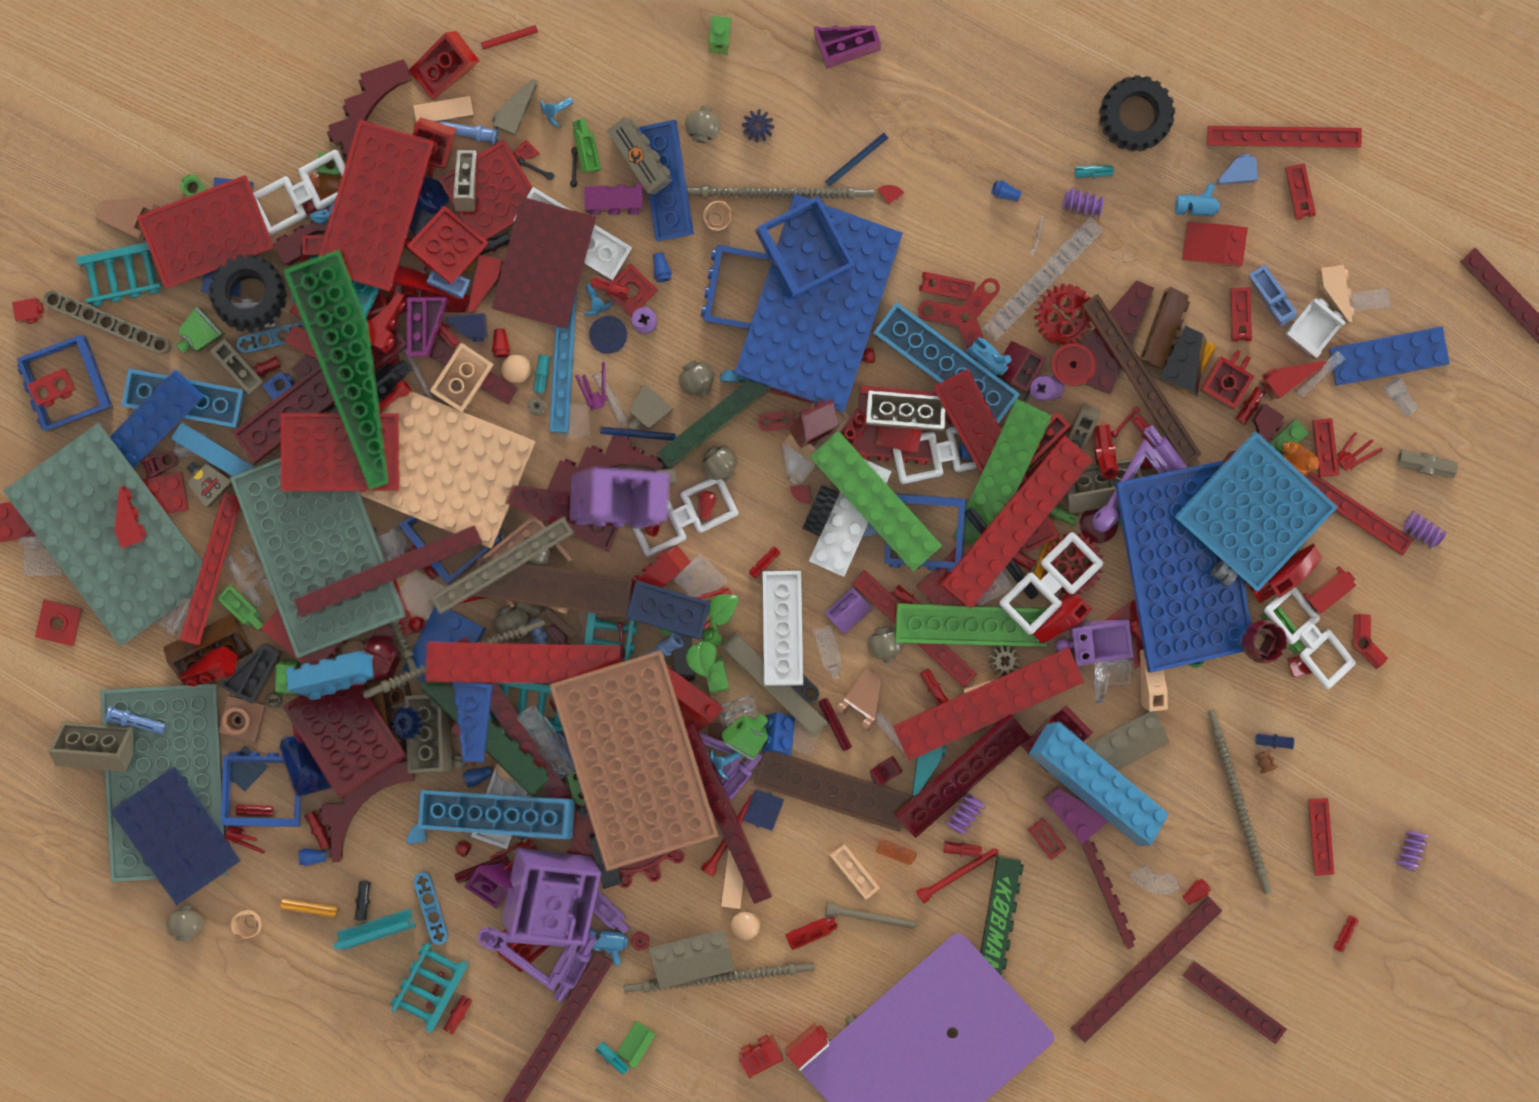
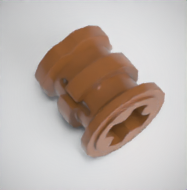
[1254,750,1278,774]

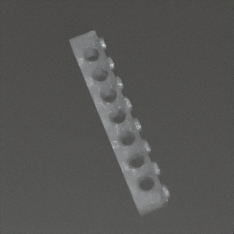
[981,217,1104,342]

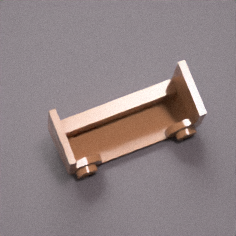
[482,518,574,608]

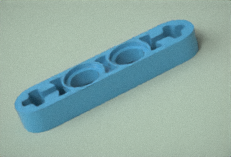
[237,322,306,354]
[414,872,449,945]

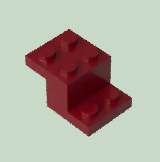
[1021,705,1093,773]

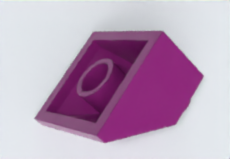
[465,864,512,908]

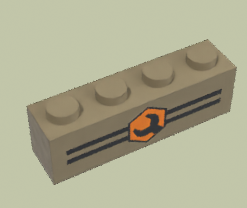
[607,117,672,194]

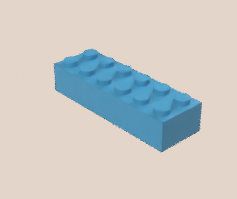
[122,368,247,428]

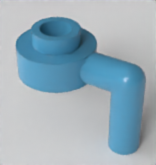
[720,370,748,383]

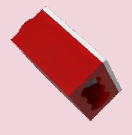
[786,1023,829,1070]

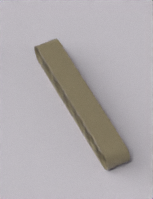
[43,291,172,354]
[721,631,829,737]

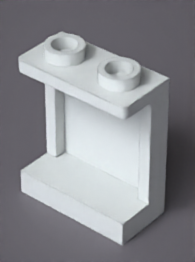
[1284,298,1346,359]

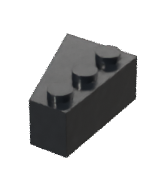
[1160,326,1206,397]
[218,643,283,704]

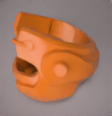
[1282,441,1319,476]

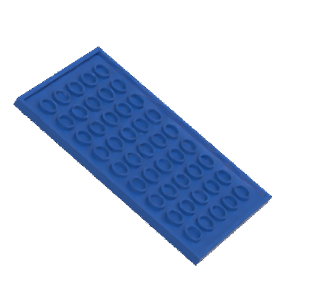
[734,194,902,413]
[1115,461,1251,673]

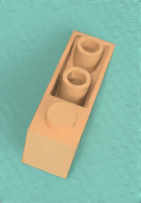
[1317,265,1354,324]
[1140,650,1168,712]

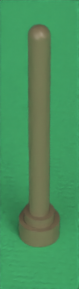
[825,901,916,928]

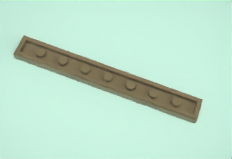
[430,517,574,614]

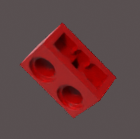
[27,368,77,408]

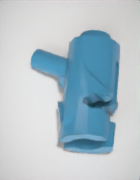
[1175,183,1220,216]
[966,337,1011,376]
[588,929,628,966]

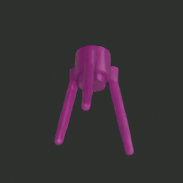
[575,362,607,410]

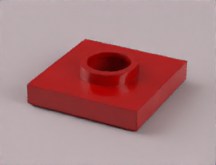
[606,263,658,318]
[35,600,82,646]

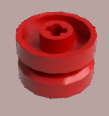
[1052,343,1097,386]

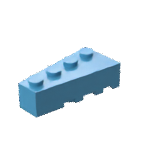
[286,651,373,700]

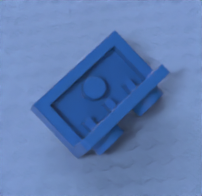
[762,712,795,755]

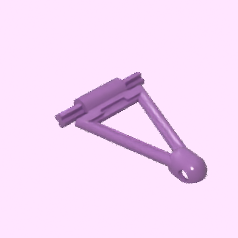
[1093,425,1188,532]
[698,731,763,809]
[478,927,597,1002]

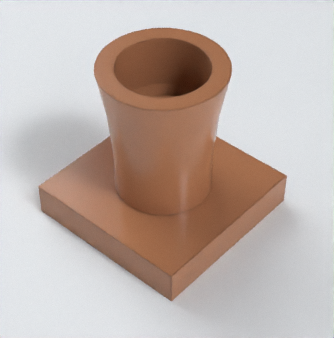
[219,695,266,742]

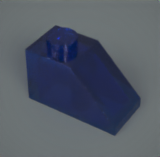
[446,313,488,342]

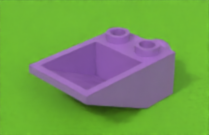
[1055,620,1133,666]

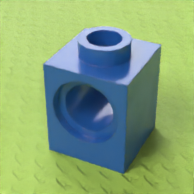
[262,371,295,400]

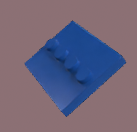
[402,607,486,686]

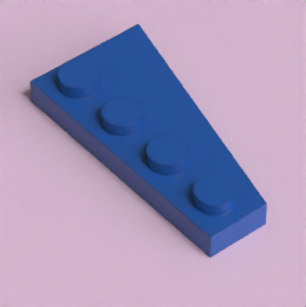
[453,682,493,763]

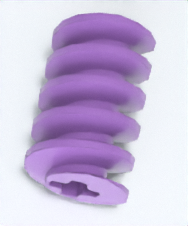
[1061,187,1104,219]
[632,307,657,334]
[1030,376,1064,401]
[1402,510,1446,550]
[945,792,986,834]
[1395,830,1430,873]

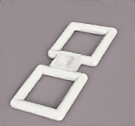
[254,150,345,236]
[892,426,978,484]
[632,478,739,558]
[999,532,1103,635]
[1264,587,1356,689]

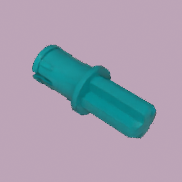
[1075,164,1114,179]
[533,355,550,394]
[595,1041,629,1075]

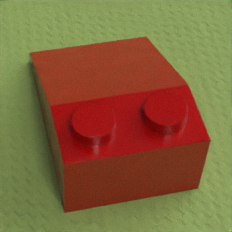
[409,31,480,100]
[1182,222,1248,268]
[1259,361,1326,400]

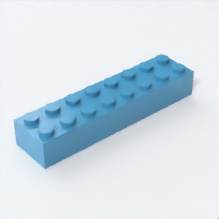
[873,302,1020,423]
[1029,722,1169,846]
[418,790,575,839]

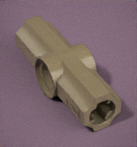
[1397,449,1458,479]

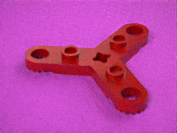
[918,278,1000,363]

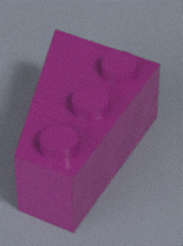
[813,25,881,69]
[585,184,643,215]
[407,298,448,358]
[1043,786,1109,844]

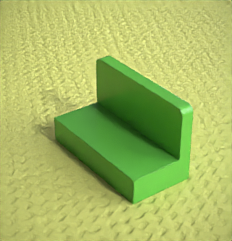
[617,1021,656,1068]

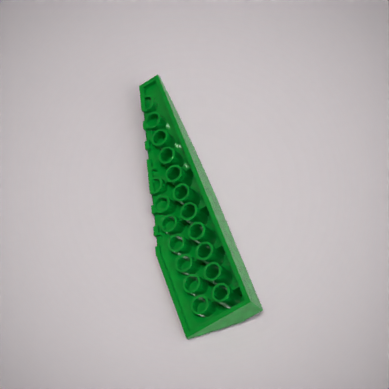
[283,250,388,490]

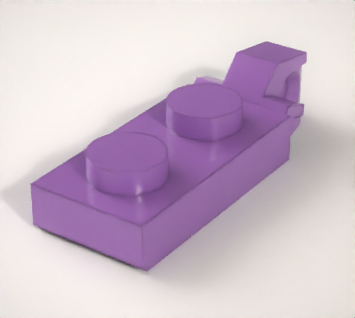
[593,889,630,934]

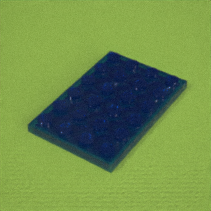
[111,767,241,906]

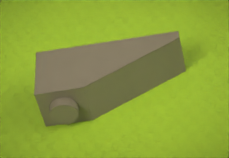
[492,79,538,136]
[453,150,477,211]
[210,339,264,395]
[1067,403,1100,451]

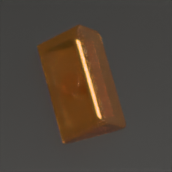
[308,174,342,199]
[876,839,917,865]

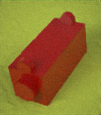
[1303,566,1357,614]

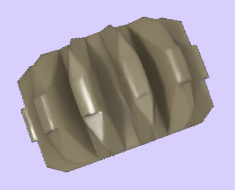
[988,645,1021,677]

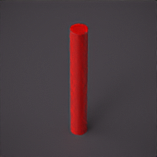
[481,25,538,50]

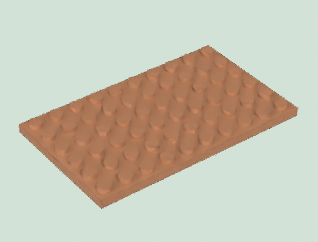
[550,650,719,871]

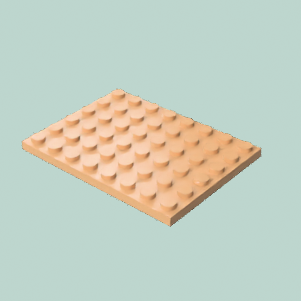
[360,392,536,549]

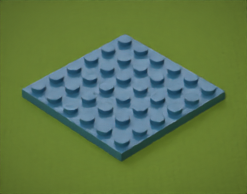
[1175,431,1338,592]

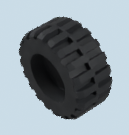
[1099,75,1175,152]
[209,254,287,332]

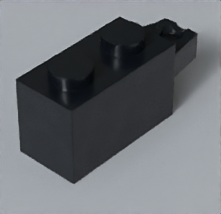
[374,360,412,404]

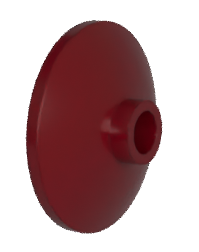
[1080,508,1118,543]

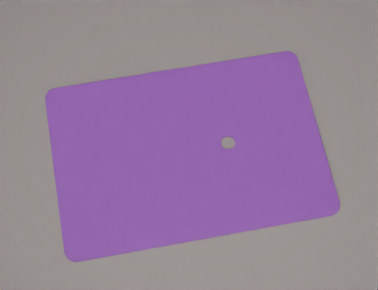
[802,933,1054,1102]

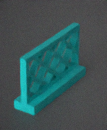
[333,908,416,951]

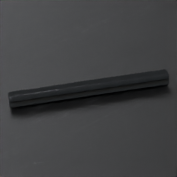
[965,507,1038,599]

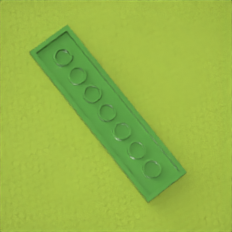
[953,399,1052,545]
[810,431,942,572]
[895,603,1048,647]

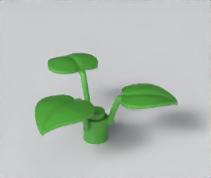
[658,594,739,677]

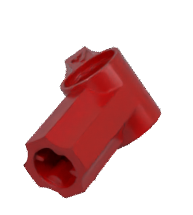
[1093,424,1119,480]
[1351,614,1388,669]

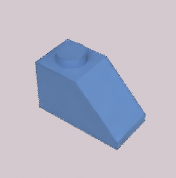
[1216,154,1258,185]

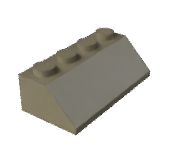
[866,391,945,431]
[1065,458,1142,514]
[405,695,453,773]
[1086,710,1169,770]
[48,722,134,772]
[650,929,735,989]

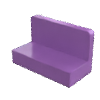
[825,587,872,634]

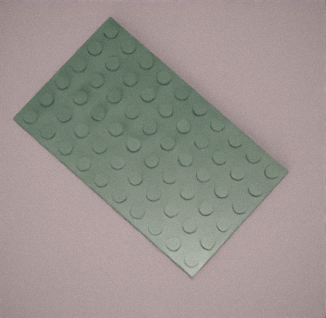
[3,423,202,647]
[230,458,406,658]
[100,683,228,882]

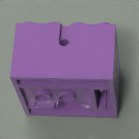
[570,468,669,529]
[502,848,601,945]

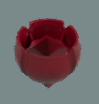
[1240,620,1287,664]
[363,635,402,680]

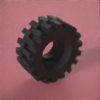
[802,485,839,537]

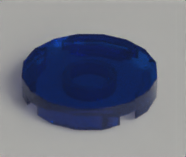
[417,177,449,212]
[589,316,627,354]

